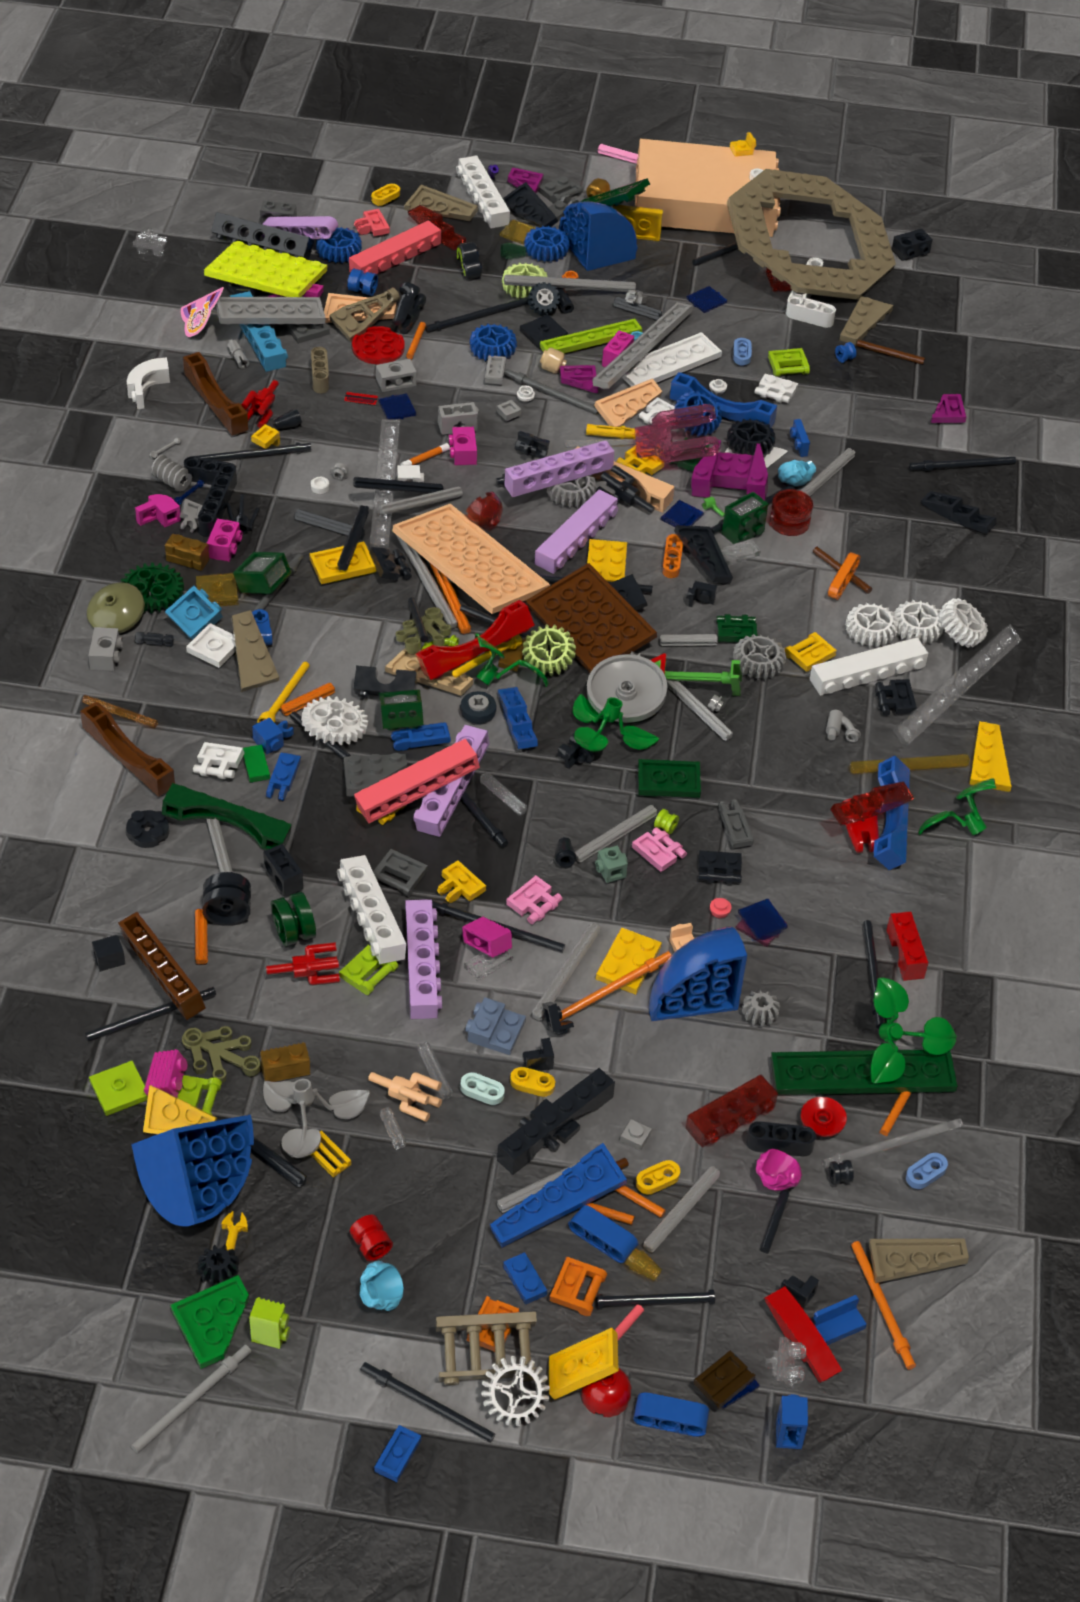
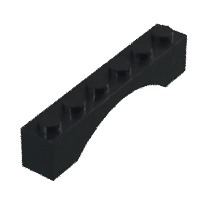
[497,1068,615,1175]

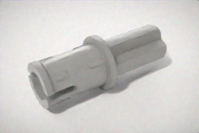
[227,339,249,369]

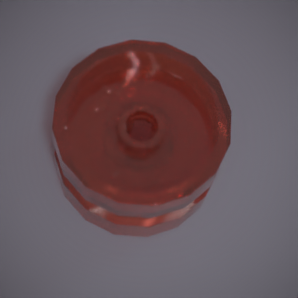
[769,489,813,536]

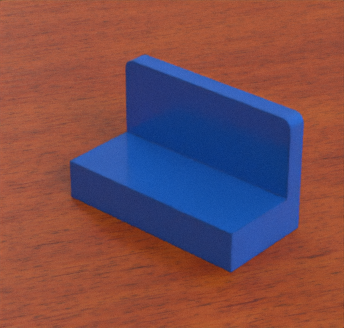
[812,1295,867,1345]

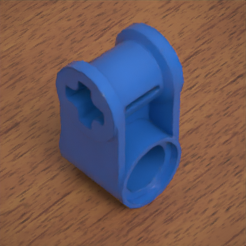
[252,609,273,646]

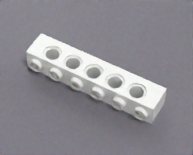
[456,156,510,228]
[337,855,406,964]

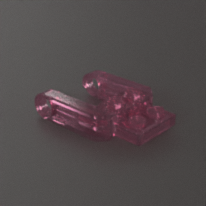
[635,404,720,463]

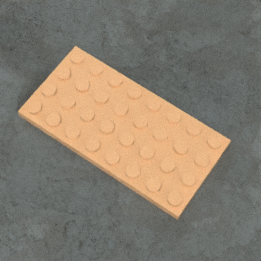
[392,504,550,614]

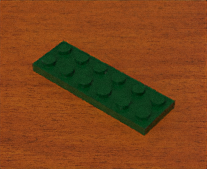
[563,178,650,215]

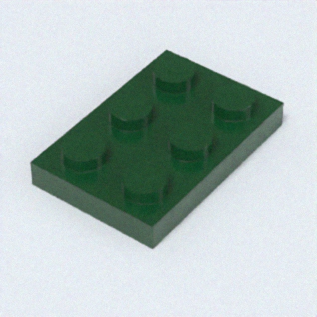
[638,759,701,798]

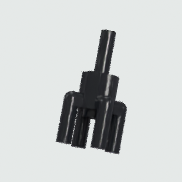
[596,465,655,513]

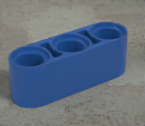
[568,1205,639,1263]
[633,1392,710,1437]

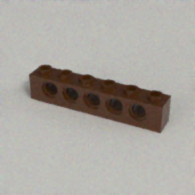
[118,912,206,1020]

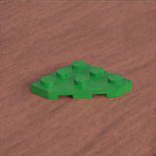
[170,1275,249,1369]

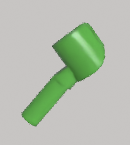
[702,497,724,518]

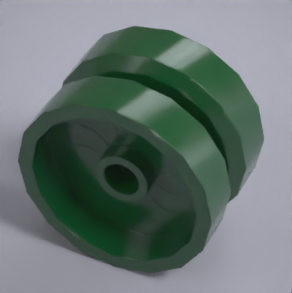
[271,892,316,947]

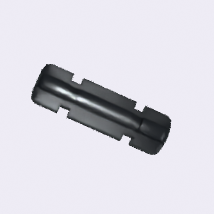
[135,632,174,646]

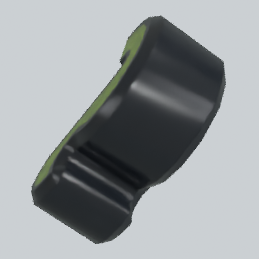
[456,242,482,279]

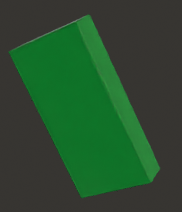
[243,745,270,783]

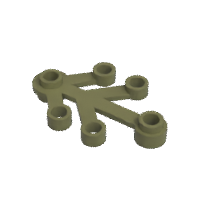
[395,607,451,654]
[182,1026,261,1083]

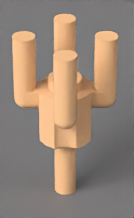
[368,1072,442,1122]

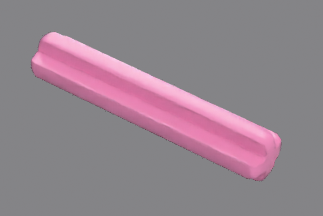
[598,144,638,164]

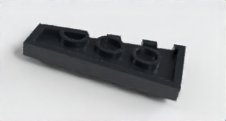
[502,182,559,228]
[674,525,733,583]

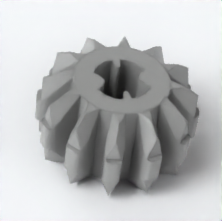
[742,989,780,1028]

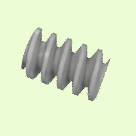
[151,455,192,492]

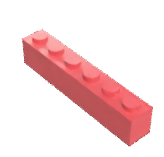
[349,220,441,274]
[354,739,480,823]

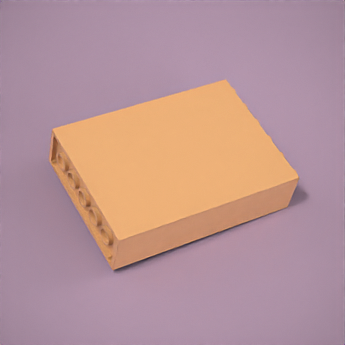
[635,139,780,237]

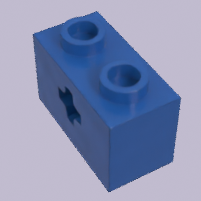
[776,1394,808,1449]

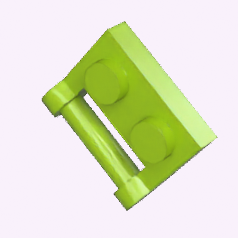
[768,348,810,377]
[339,945,398,995]
[177,1075,222,1115]

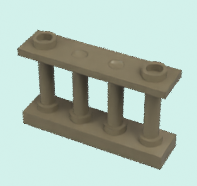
[436,1312,539,1386]

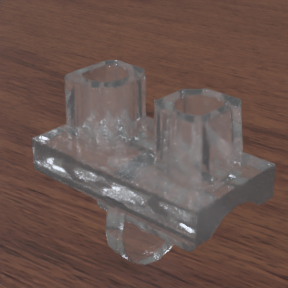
[133,228,167,256]
[765,1337,806,1389]

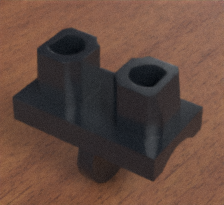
[515,431,550,458]
[558,733,594,769]

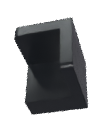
[92,935,125,972]
[523,1038,554,1071]
[780,1275,819,1310]

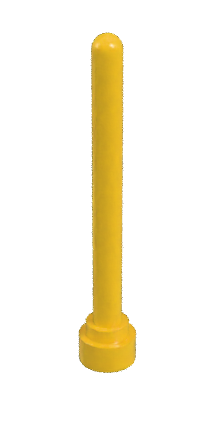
[452,634,522,678]
[257,662,309,723]

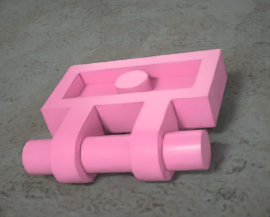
[632,827,687,872]
[506,876,562,924]

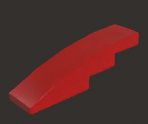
[764,1286,842,1383]

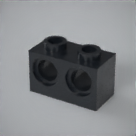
[892,229,933,261]
[263,844,304,897]

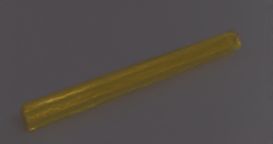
[850,754,970,774]

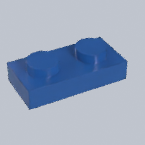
[790,419,810,457]
[503,1252,547,1305]
[374,1425,421,1482]

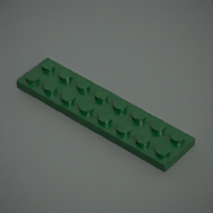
[770,1050,958,1095]

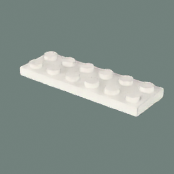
[622,332,722,387]

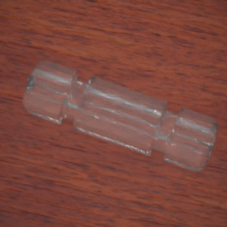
[380,1107,406,1149]

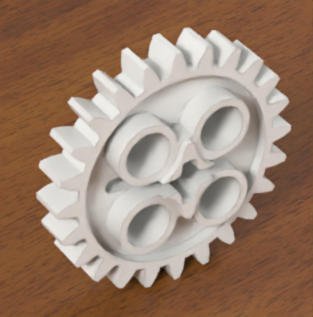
[301,696,368,745]

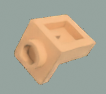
[669,923,694,952]

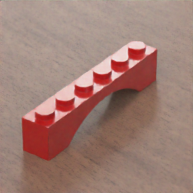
[416,600,535,680]

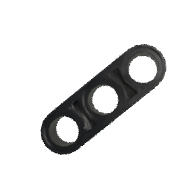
[746,1121,816,1157]

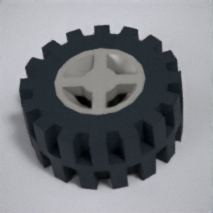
[528,282,560,316]

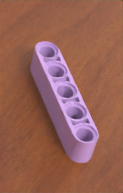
[261,216,338,239]

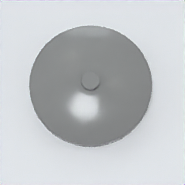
[587,654,667,722]

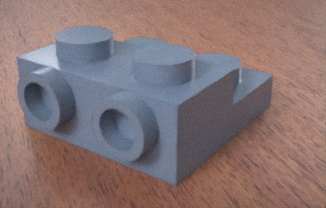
[465,997,526,1055]

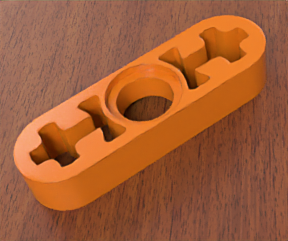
[662,534,683,578]
[828,552,861,600]

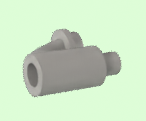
[826,710,861,742]

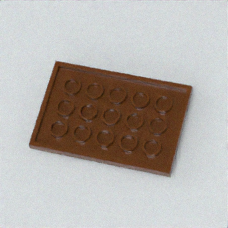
[526,563,657,673]

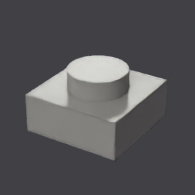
[496,400,522,421]
[620,1119,652,1151]

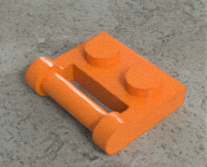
[550,1257,607,1316]

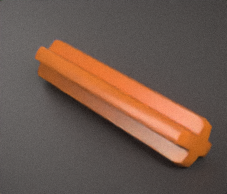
[281,682,335,716]
[195,909,208,965]

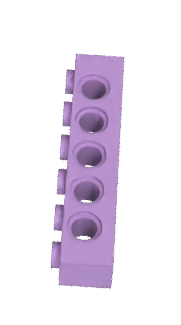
[505,440,614,497]
[414,725,490,837]
[406,900,442,1019]

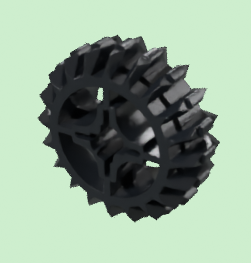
[726,419,776,457]

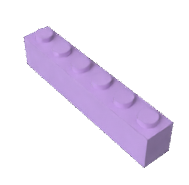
[535,490,618,574]

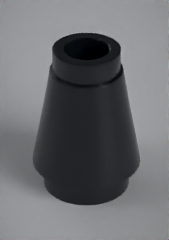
[274,409,302,430]
[555,837,577,868]

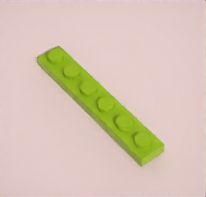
[540,319,642,353]

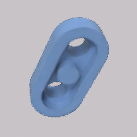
[733,338,752,366]
[906,1153,948,1189]

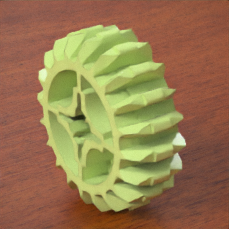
[502,262,547,299]
[522,624,576,677]

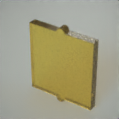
[500,219,535,245]

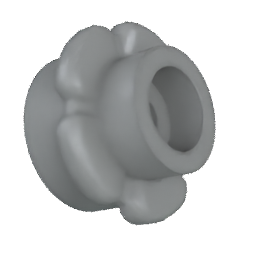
[330,463,348,480]
[707,695,724,713]

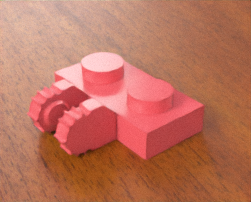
[354,209,390,236]

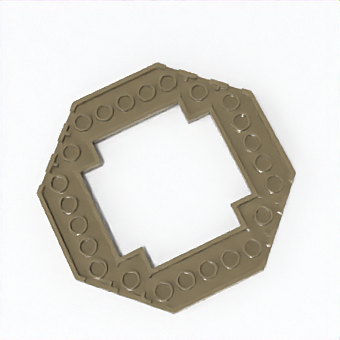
[727,169,896,300]

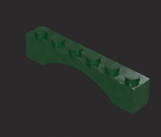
[162,783,292,850]

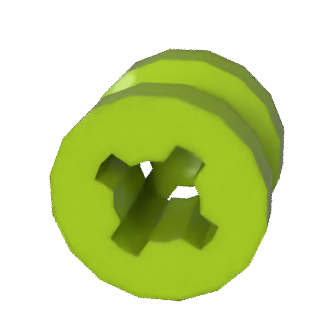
[654,809,679,835]

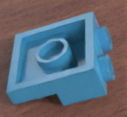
[165,586,223,640]

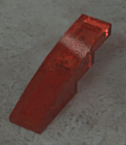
[408,205,466,250]
[830,781,914,826]

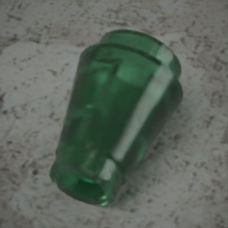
[500,242,526,259]

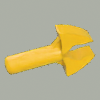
[221,1211,248,1250]

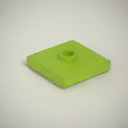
[89,1061,148,1116]

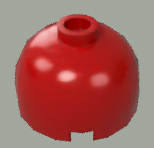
[581,1368,632,1418]

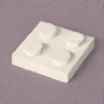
[186,623,236,668]

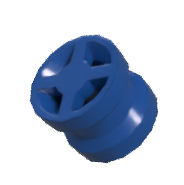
[835,342,857,363]

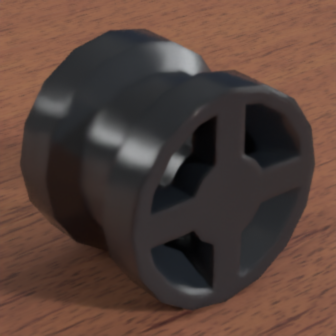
[829,1159,854,1185]

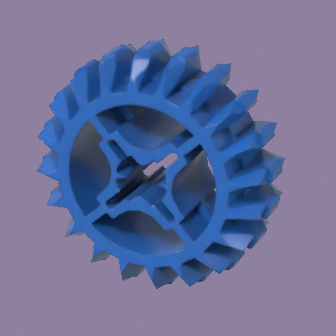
[524,226,570,263]
[316,227,362,264]
[469,323,517,362]
[674,390,722,437]

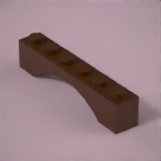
[183,352,248,436]
[80,701,175,797]

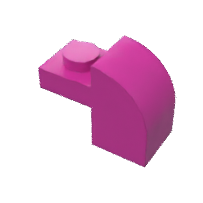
[135,494,181,528]

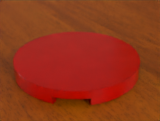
[352,326,405,365]

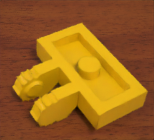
[437,860,486,903]

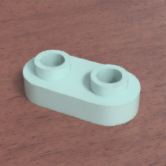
[460,1073,505,1105]

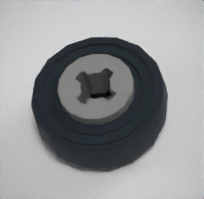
[460,691,497,724]

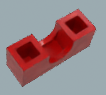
[887,911,928,981]

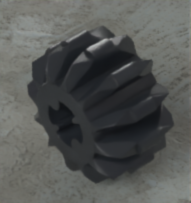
[198,1244,239,1286]

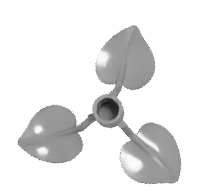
[263,1079,370,1158]

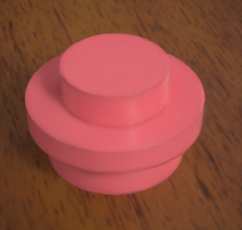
[710,898,731,918]

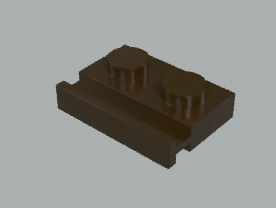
[694,1350,756,1409]

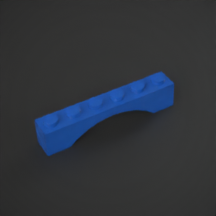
[670,372,777,428]
[874,756,910,870]

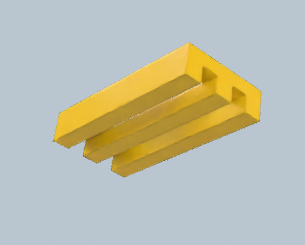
[310,1131,351,1178]

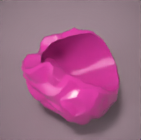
[756,1149,802,1191]

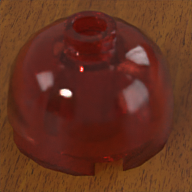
[465,492,503,528]

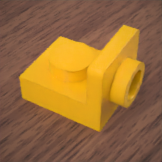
[730,132,756,157]
[251,424,280,449]

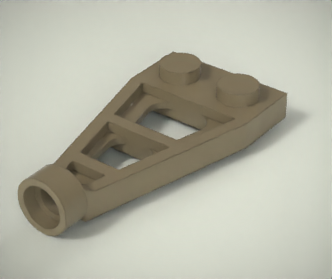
[329,287,400,342]

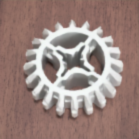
[939,598,988,648]
[894,600,944,646]
[845,602,898,648]
[481,1355,550,1426]

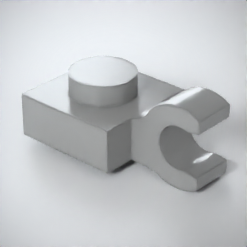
[625,289,647,304]

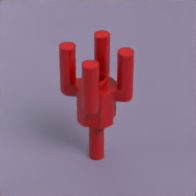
[241,380,279,428]
[266,942,340,985]

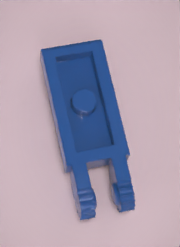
[391,722,451,751]
[266,752,301,801]

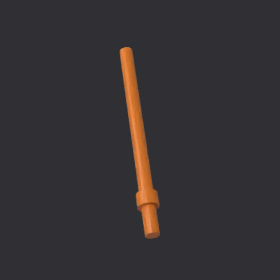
[560,951,671,1021]
[851,1241,916,1370]

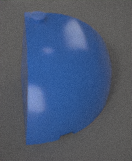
[559,202,638,271]
[649,927,747,1021]
[131,1115,254,1226]

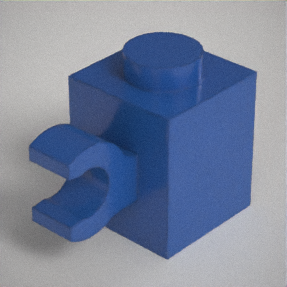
[252,718,294,755]

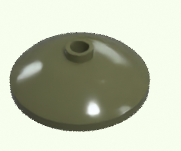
[87,583,145,633]

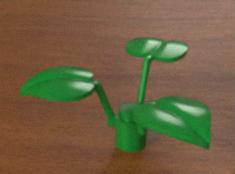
[475,633,548,687]
[573,694,659,751]
[918,778,996,836]
[871,978,957,1083]

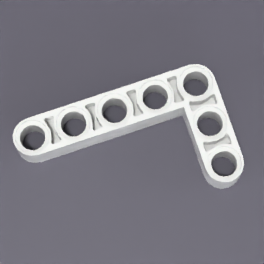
[786,258,836,328]

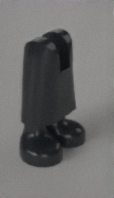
[392,282,426,334]

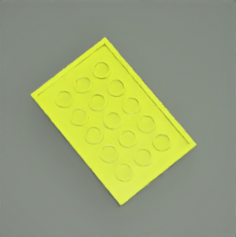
[204,241,327,297]

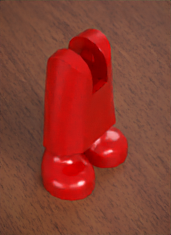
[838,797,879,853]

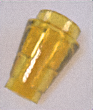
[625,1248,663,1281]

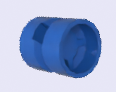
[348,268,378,296]

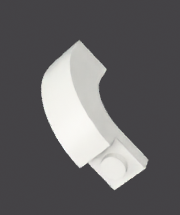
[127,357,170,409]

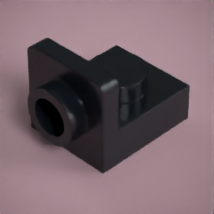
[686,581,717,607]
[542,1002,574,1034]

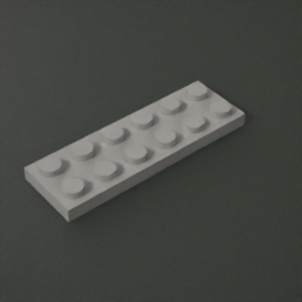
[216,297,326,325]

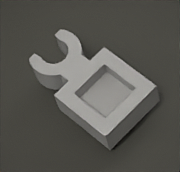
[180,499,202,533]

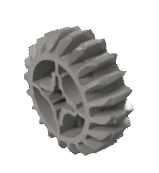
[547,475,597,508]
[732,634,786,681]

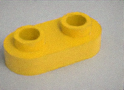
[371,184,400,206]
[510,1067,555,1097]
[636,1160,680,1194]

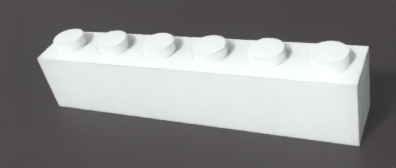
[810,637,928,696]

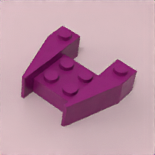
[691,440,768,502]

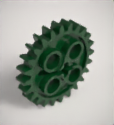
[121,562,184,613]

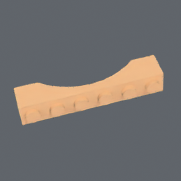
[576,446,675,513]

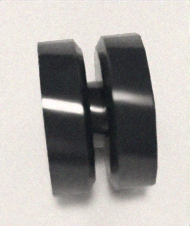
[202,872,251,926]

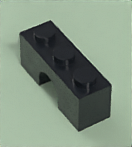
[353,665,418,702]

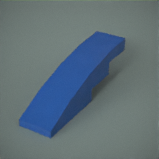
[498,687,538,749]

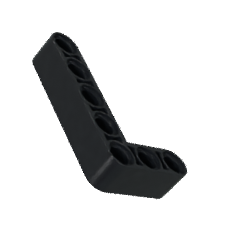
[183,456,237,537]

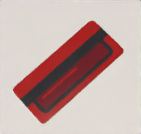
[344,392,378,405]

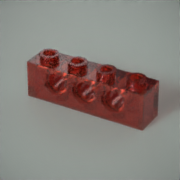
[686,1074,778,1148]

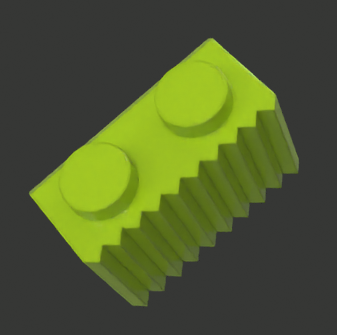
[249,1297,290,1349]

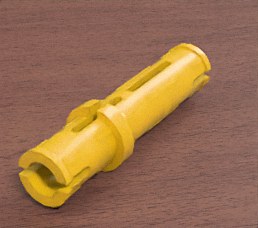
[586,424,642,440]

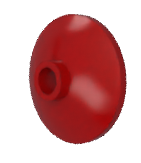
[800,1097,847,1137]

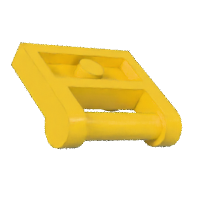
[785,632,837,672]

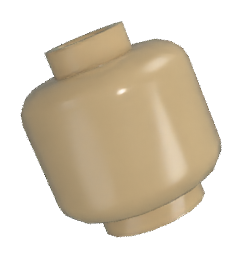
[539,348,567,374]

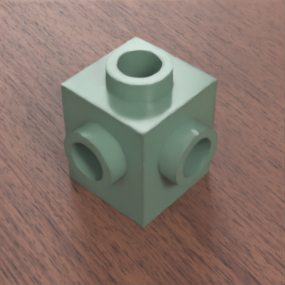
[595,845,628,883]

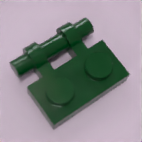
[716,614,758,642]

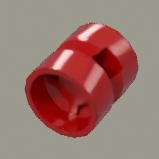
[350,1214,393,1261]

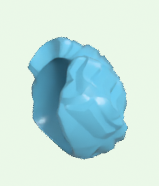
[778,460,816,487]
[360,1261,404,1311]

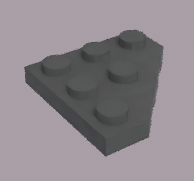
[344,753,407,796]

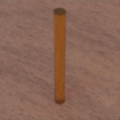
[82,695,158,728]

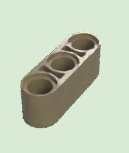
[311,347,329,394]

